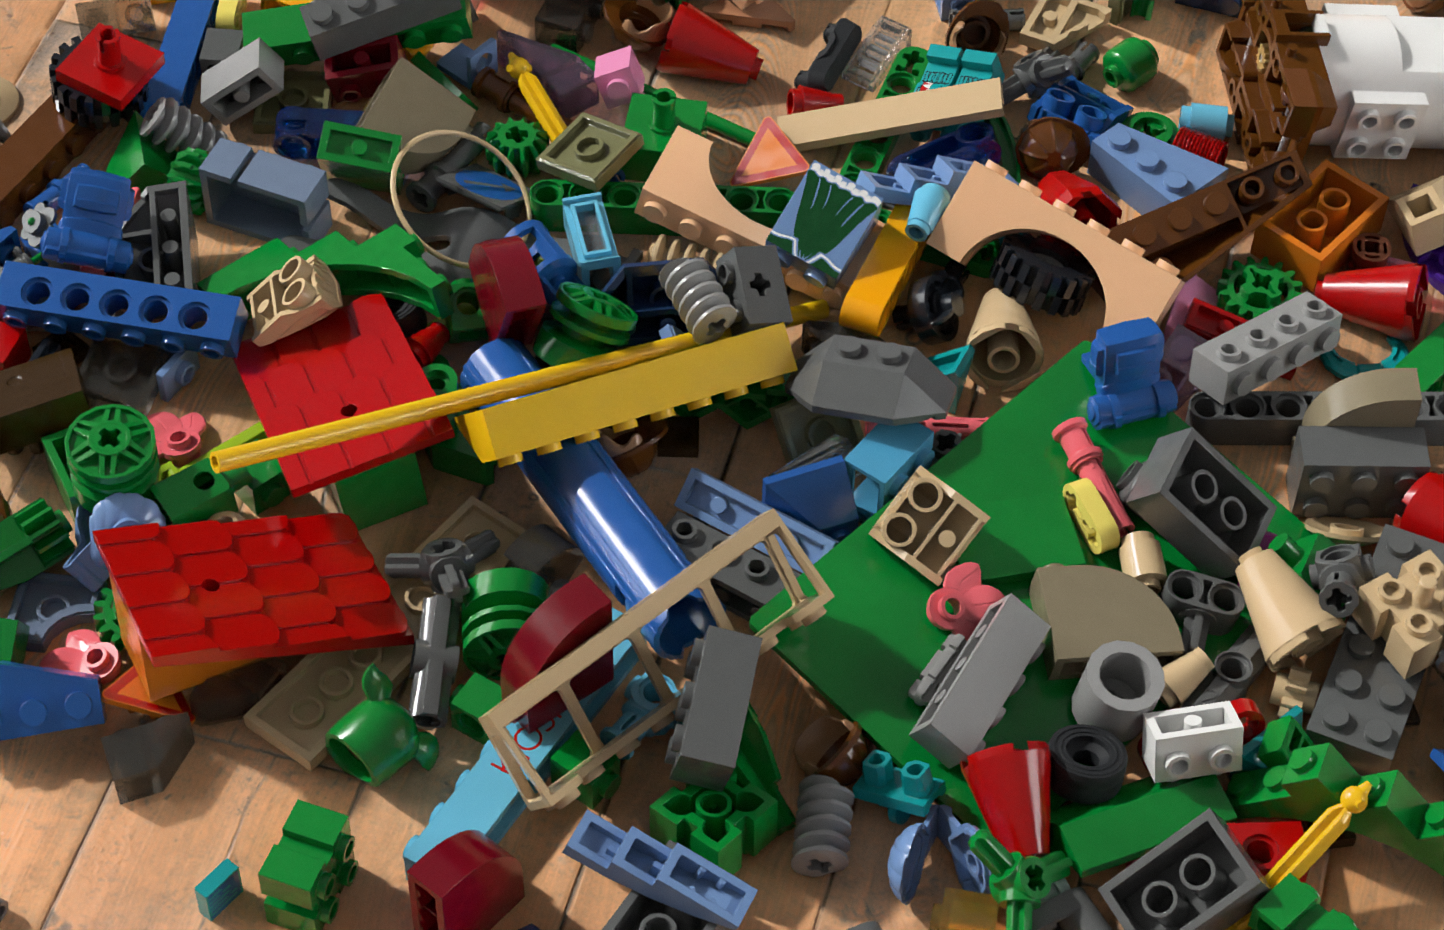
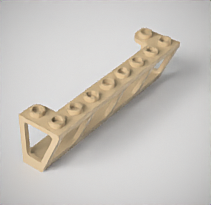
[478,508,835,812]

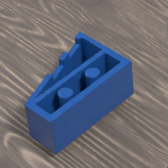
[0,660,107,741]

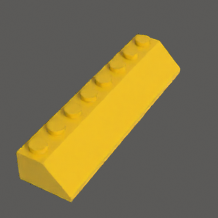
[454,322,798,467]

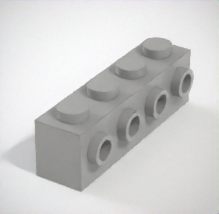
[1188,291,1343,405]
[909,593,1051,769]

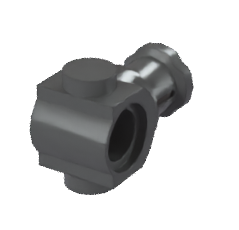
[1309,543,1376,618]

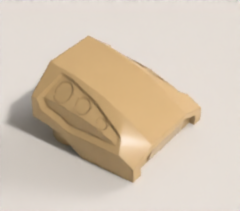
[246,255,343,347]
[868,465,991,586]

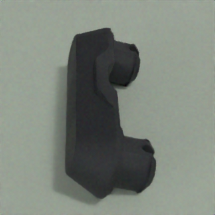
[794,18,862,92]

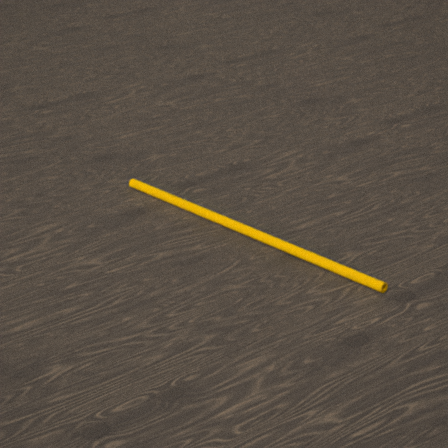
[210,299,830,474]

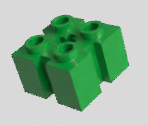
[649,771,778,875]
[258,799,359,930]
[1248,873,1360,930]

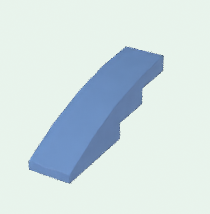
[856,155,1019,205]
[562,809,758,930]

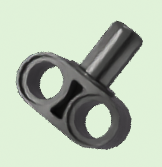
[1159,569,1246,655]

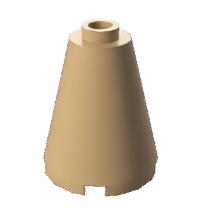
[965,288,1044,392]
[1235,546,1346,672]

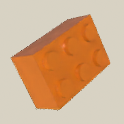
[1250,159,1390,293]

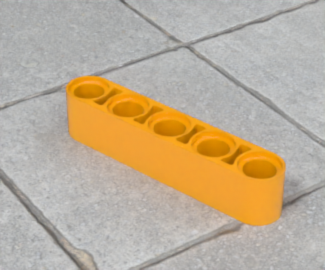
[839,204,931,337]

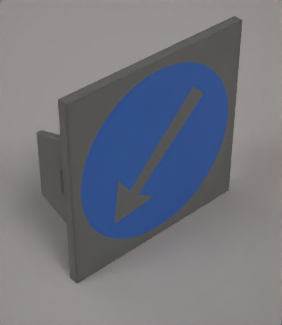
[436,163,530,220]

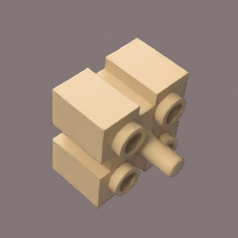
[1351,549,1444,680]

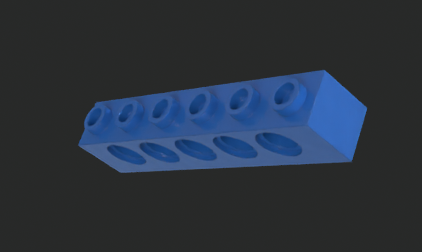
[0,260,249,359]

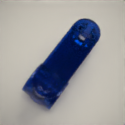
[273,106,364,160]
[886,122,1002,176]

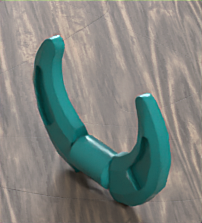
[1320,335,1409,380]

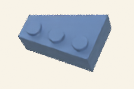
[1087,123,1229,215]

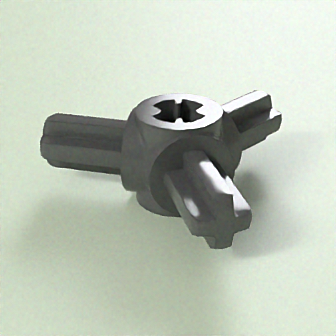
[1002,47,1076,106]
[385,530,500,603]

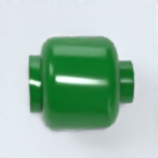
[1103,37,1159,93]

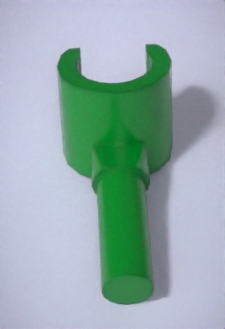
[1130,0,1155,21]

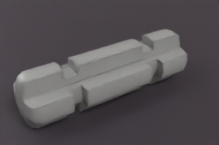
[908,633,967,707]

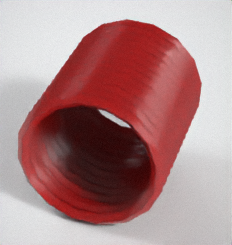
[1172,125,1230,166]

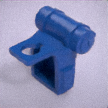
[39,167,135,274]
[1081,317,1178,430]

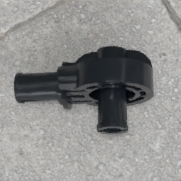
[892,260,970,345]

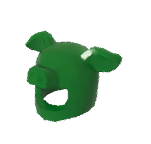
[325,663,439,787]

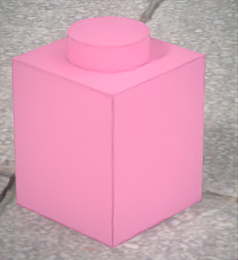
[594,46,645,110]

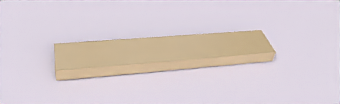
[777,77,1005,152]

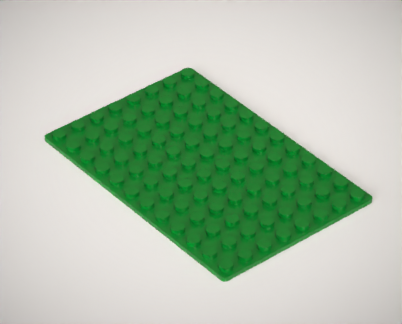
[749,341,1312,832]

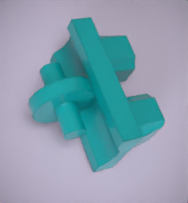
[852,749,946,825]

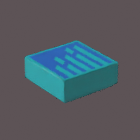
[194,859,243,921]

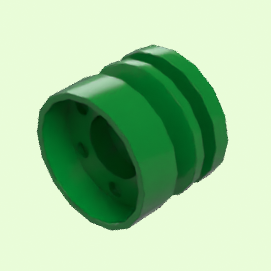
[533,282,638,367]
[64,404,162,513]
[460,568,551,680]

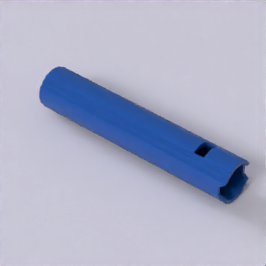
[460,338,726,660]

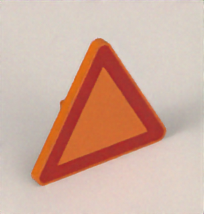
[730,116,810,186]
[101,665,196,727]

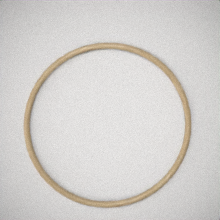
[390,130,532,269]

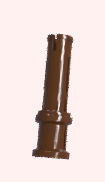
[471,66,574,130]

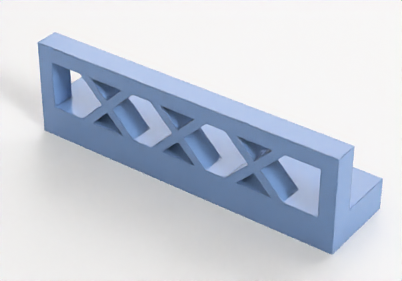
[674,468,840,573]

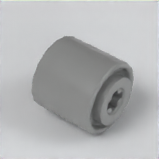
[1071,640,1165,742]

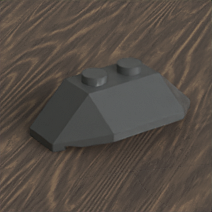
[115,180,200,319]
[785,334,957,426]

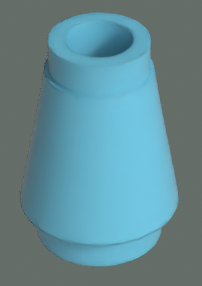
[905,183,950,242]

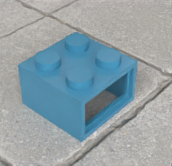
[844,423,935,524]

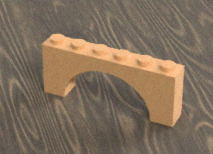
[634,125,885,311]
[926,159,1185,328]

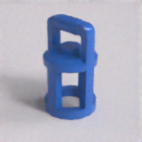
[504,219,585,305]

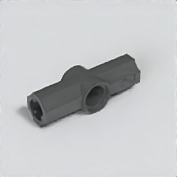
[408,594,461,730]
[1181,625,1267,708]

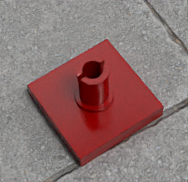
[55,22,165,111]

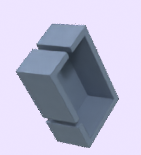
[198,138,333,242]

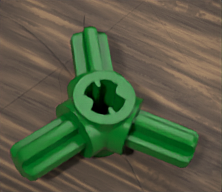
[968,828,1073,930]

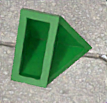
[106,110,177,193]

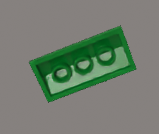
[1050,774,1238,878]

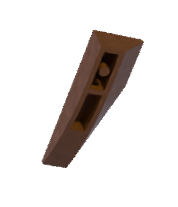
[1076,150,1313,302]

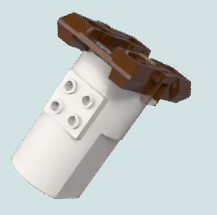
[1216,0,1444,170]

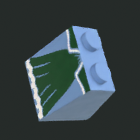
[765,160,884,290]

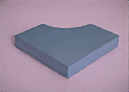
[7,572,108,653]

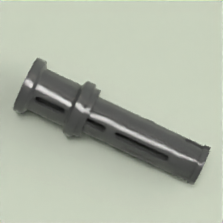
[406,122,491,213]

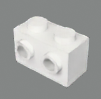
[1142,701,1244,783]

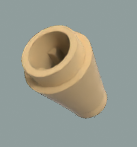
[1159,647,1215,709]

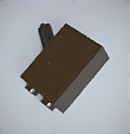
[0,338,91,455]

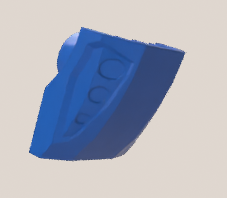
[1027,75,1134,150]

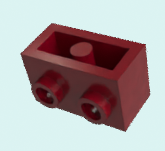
[324,35,408,103]

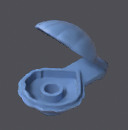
[63,492,166,592]
[887,805,992,905]

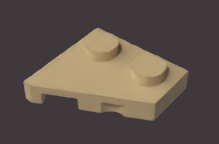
[1018,0,1112,51]

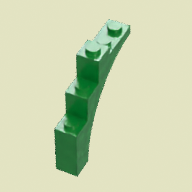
[196,224,455,320]
[1226,742,1444,877]

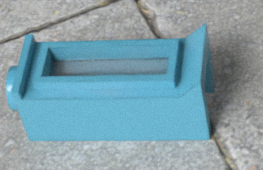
[562,192,621,287]

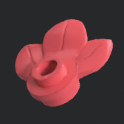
[147,412,207,466]
[926,562,1005,641]
[38,629,122,684]

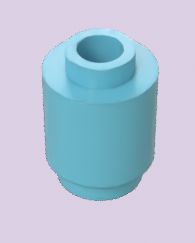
[1178,103,1234,140]

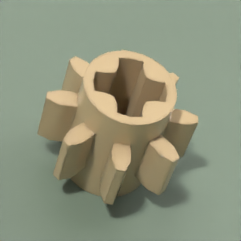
[1269,665,1321,717]

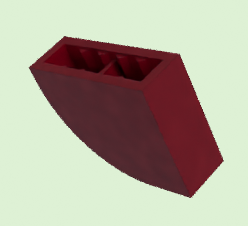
[468,235,547,345]
[500,573,614,734]
[407,830,525,930]

